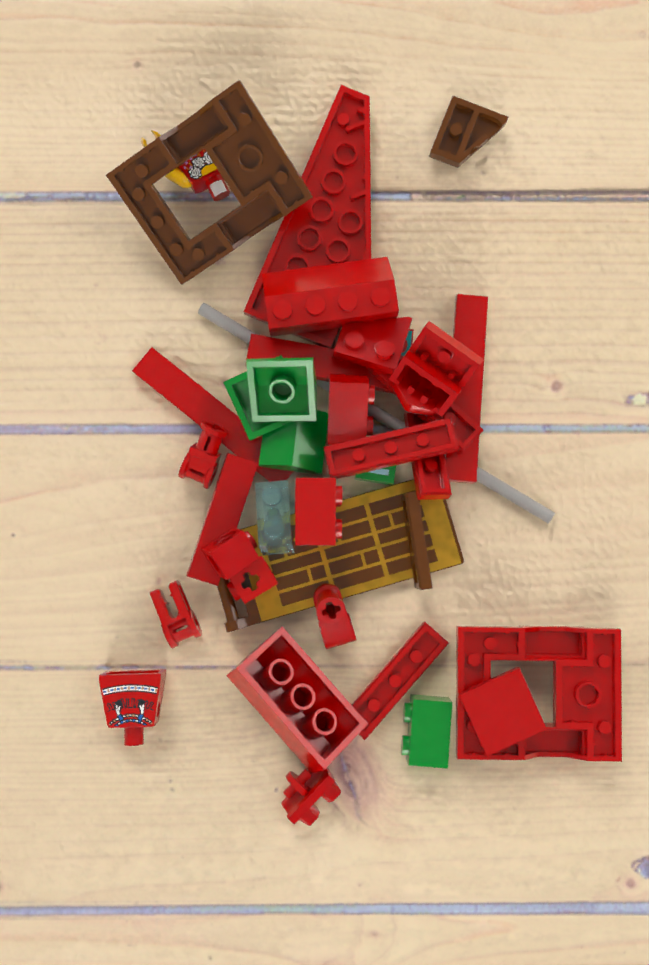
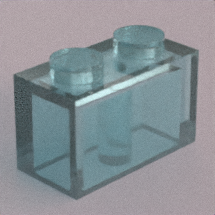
[255,480,295,555]

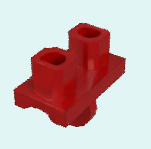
[281,767,341,826]

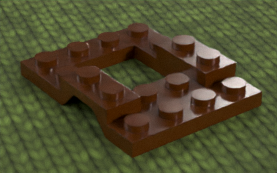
[106,80,313,285]

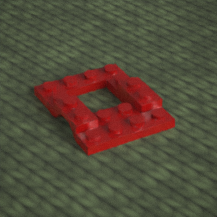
[456,626,622,762]

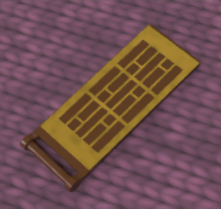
[217,479,464,632]

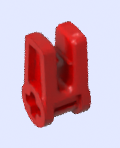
[150,580,202,649]

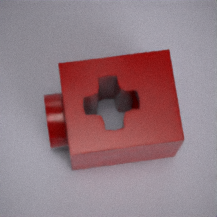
[226,555,279,604]

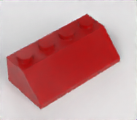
[262,257,399,337]
[226,626,368,773]

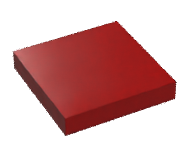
[458,667,547,757]

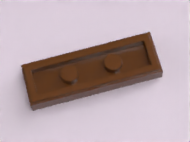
[401,491,433,590]

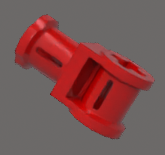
[178,421,229,489]

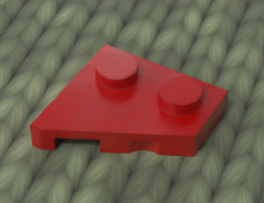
[333,317,412,375]

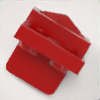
[389,321,484,417]

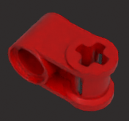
[313,584,357,650]

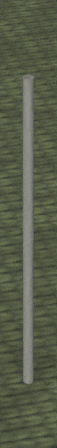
[198,303,555,523]

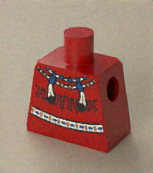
[99,669,166,746]

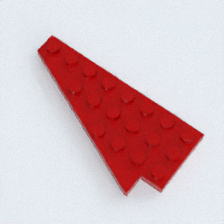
[243,85,371,348]

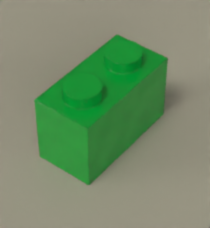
[401,694,453,769]

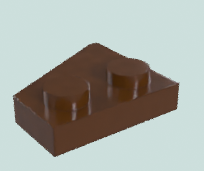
[429,96,509,168]

